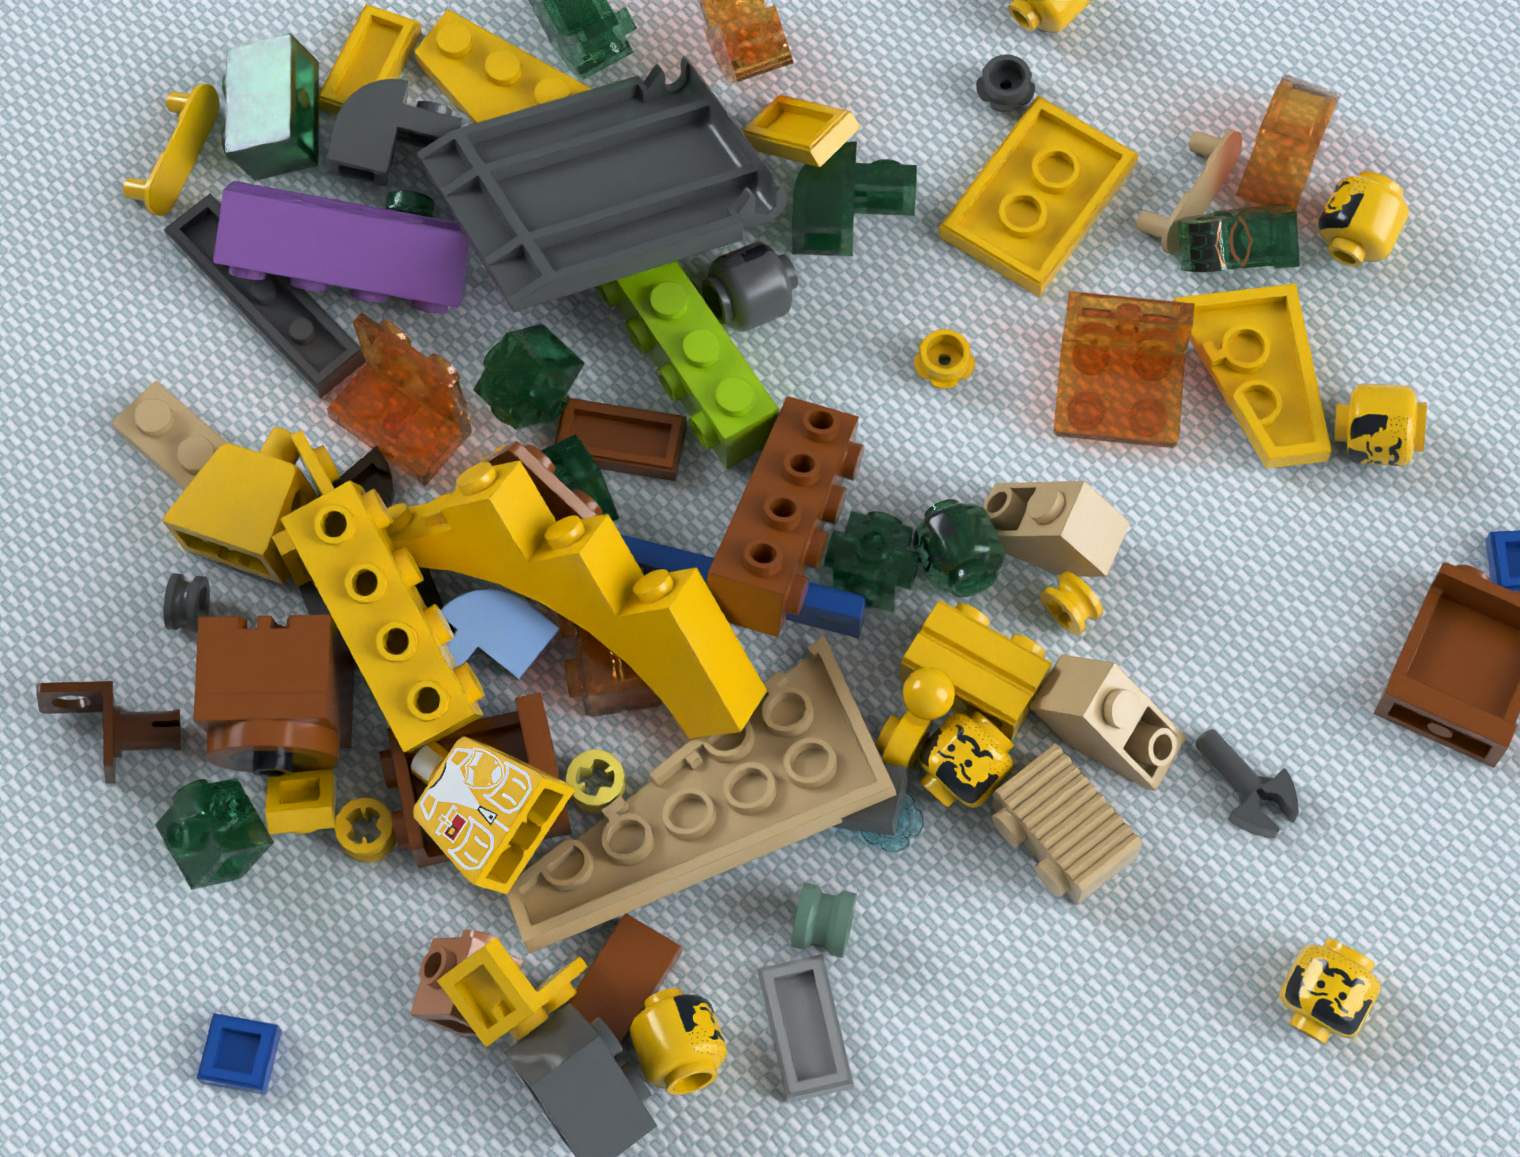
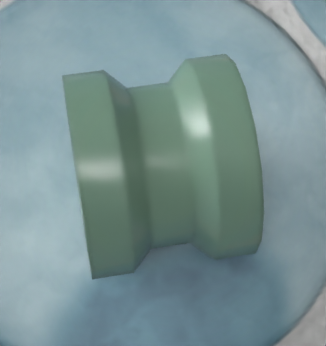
[791,882,857,958]

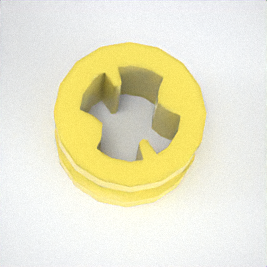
[566,749,626,815]

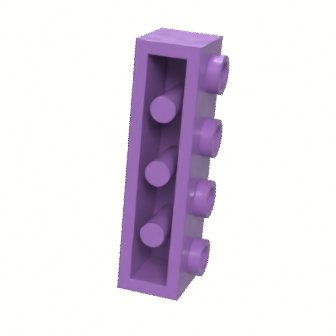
[213,181,472,313]

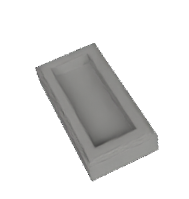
[758,954,854,1103]

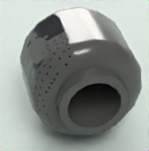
[702,242,798,332]

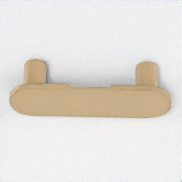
[1136,130,1242,255]

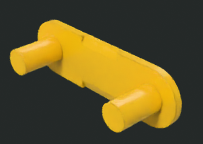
[123,83,220,216]

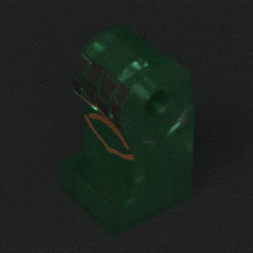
[1178,203,1300,272]

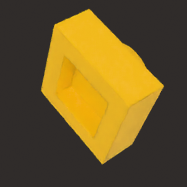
[265,769,336,834]

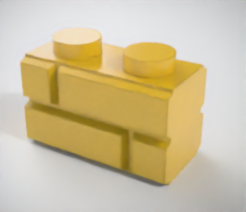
[899,600,1053,742]

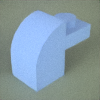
[441,589,560,679]

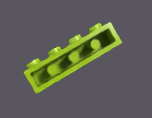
[596,261,779,469]

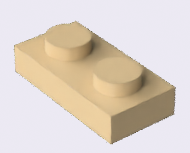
[111,381,228,491]

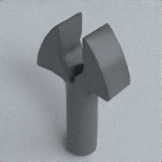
[1196,729,1299,838]

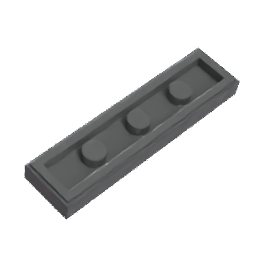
[163,193,367,399]

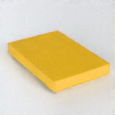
[938,96,1139,298]

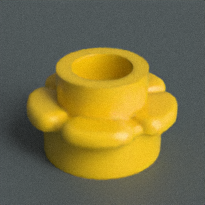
[914,329,975,389]

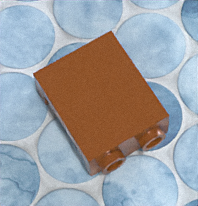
[1373,562,1520,768]
[379,692,572,868]

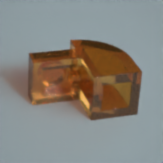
[698,0,794,83]
[1236,74,1343,216]

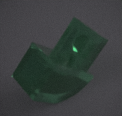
[528,0,637,80]
[792,141,917,257]

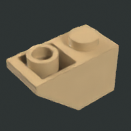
[971,481,1130,577]
[1030,654,1187,791]

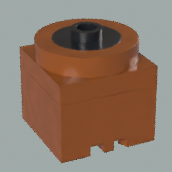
[193,615,354,777]

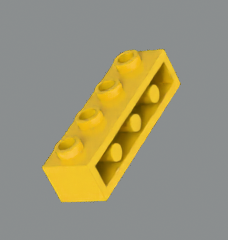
[280,480,485,753]

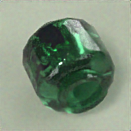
[912,499,1006,598]

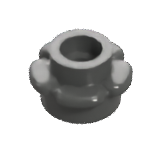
[976,54,1035,112]

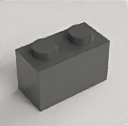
[504,1003,657,1157]

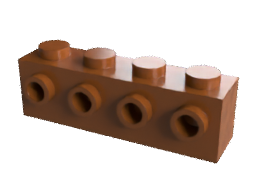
[707,396,864,637]

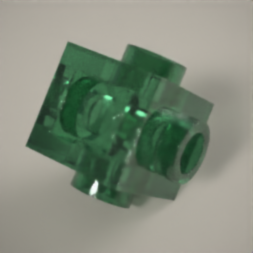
[473,324,585,430]
[824,511,921,613]
[155,778,274,890]

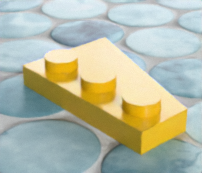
[414,9,591,124]
[1171,283,1332,469]

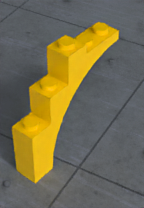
[385,460,767,739]

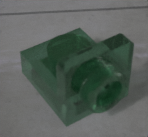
[541,434,620,522]

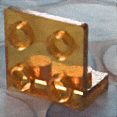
[1053,291,1195,448]
[327,312,472,487]

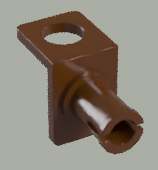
[36,681,181,784]

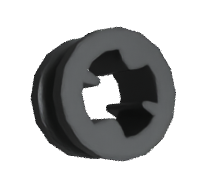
[163,573,210,633]

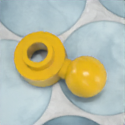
[875,667,955,774]

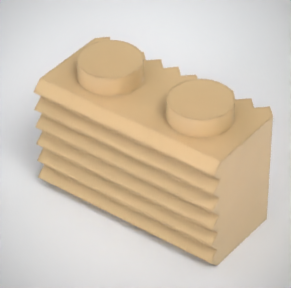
[992,744,1142,905]

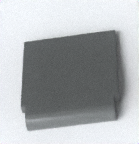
[417,56,788,313]

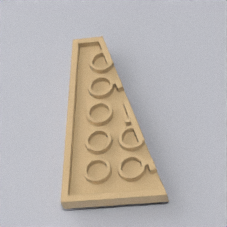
[506,635,897,953]

